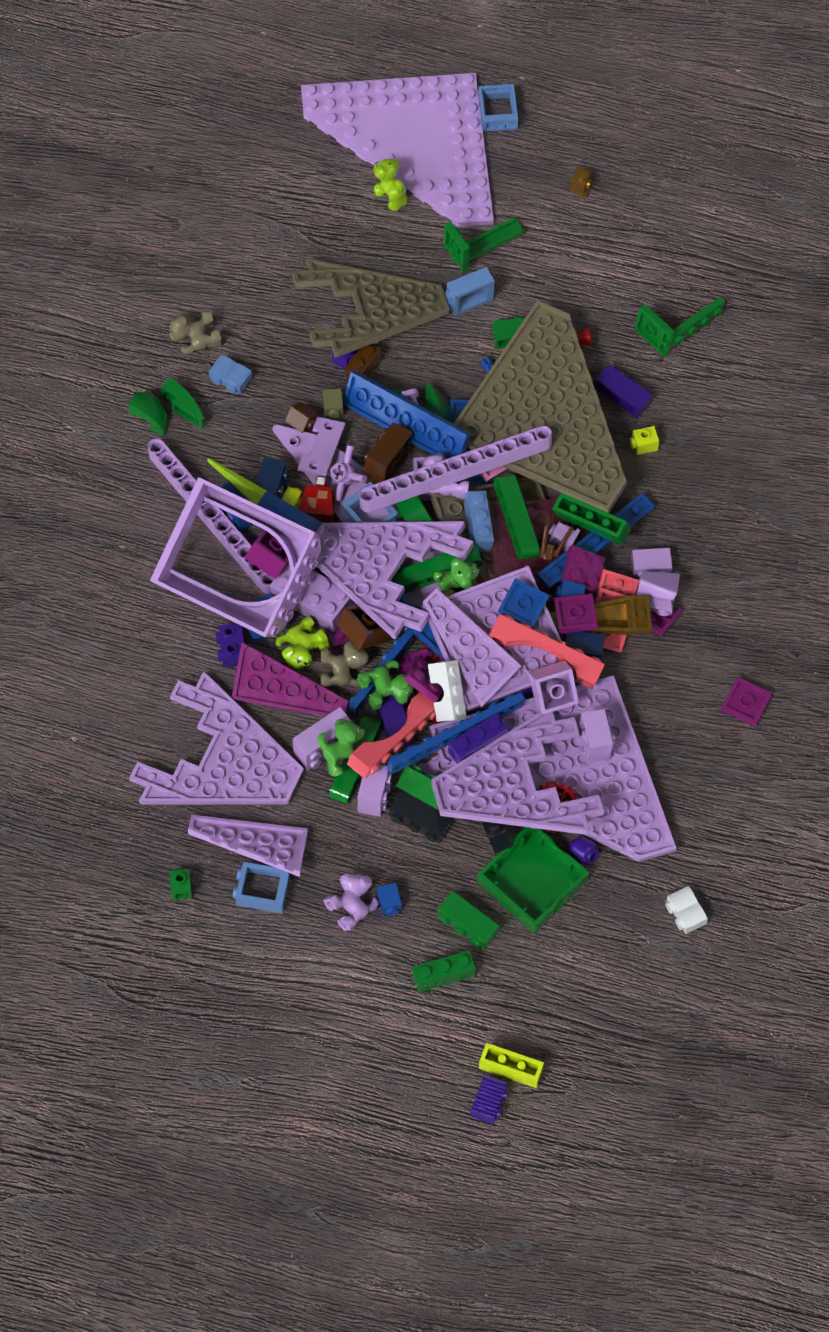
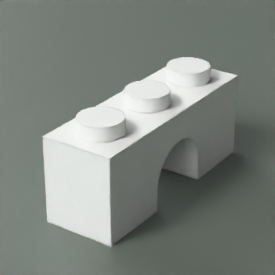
[428,660,467,722]

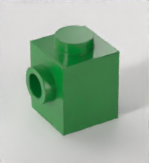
[169,868,192,901]

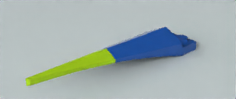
[207,458,322,533]

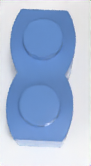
[209,355,252,394]

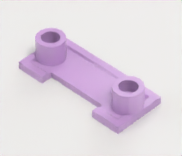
[298,417,345,480]

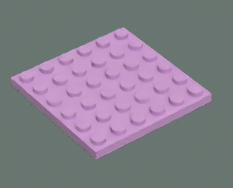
[422,566,561,712]

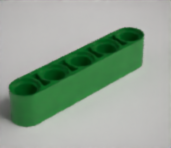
[494,474,539,560]
[391,544,482,594]
[329,715,382,804]

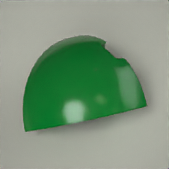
[129,388,168,436]

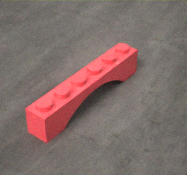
[489,614,605,690]
[347,692,439,779]

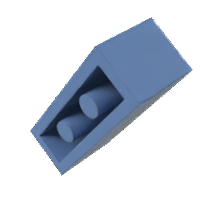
[463,491,494,552]

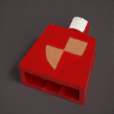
[298,477,335,522]

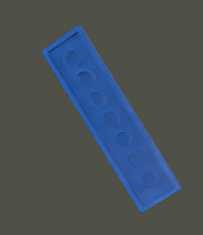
[343,371,471,460]

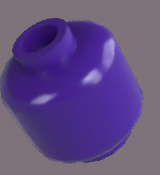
[569,836,599,865]

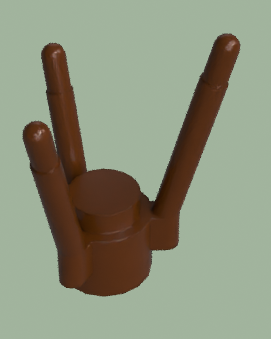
[538,515,573,561]

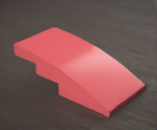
[588,569,639,653]

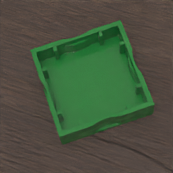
[477,827,589,934]

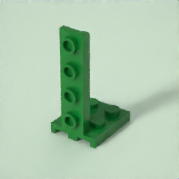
[444,217,525,274]
[634,298,725,357]

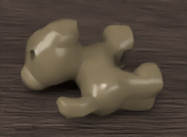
[169,310,221,354]
[321,640,369,688]

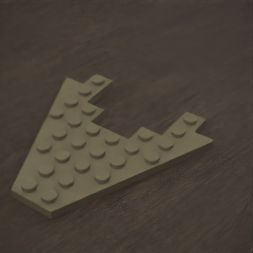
[292,259,449,358]

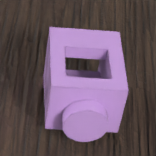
[548,522,580,552]

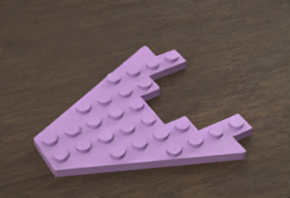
[316,521,474,639]
[129,672,304,805]
[431,712,604,835]

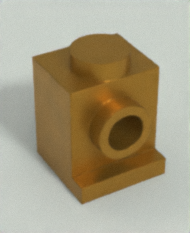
[570,167,593,198]

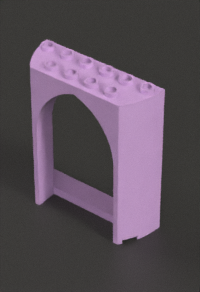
[150,477,321,637]

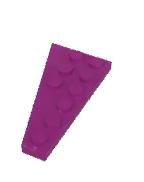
[232,642,349,716]

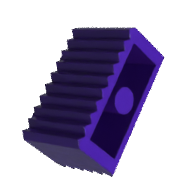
[470,1075,509,1124]

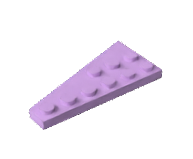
[423,588,521,708]
[188,815,308,877]

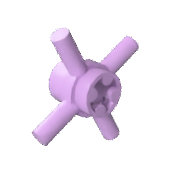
[328,445,367,502]

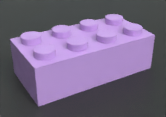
[270,562,356,632]

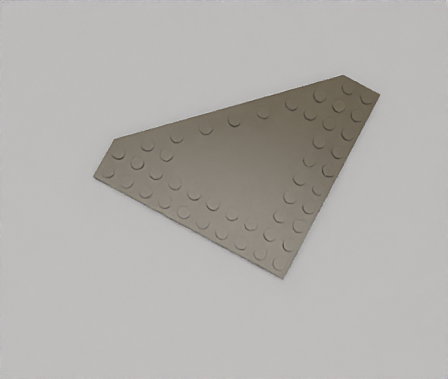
[454,300,627,513]

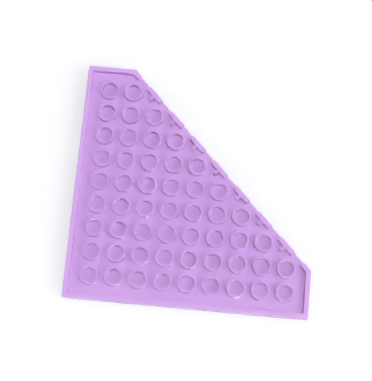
[301,73,494,227]
[429,675,677,862]

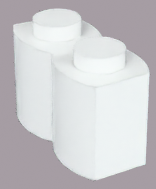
[666,886,707,934]

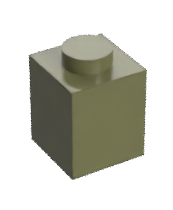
[323,388,343,419]

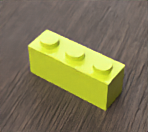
[479,1043,544,1088]

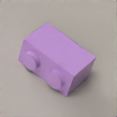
[631,548,672,579]

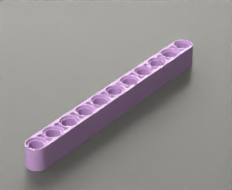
[359,426,552,512]
[148,439,275,594]

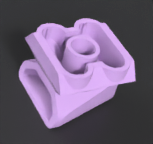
[636,571,680,616]

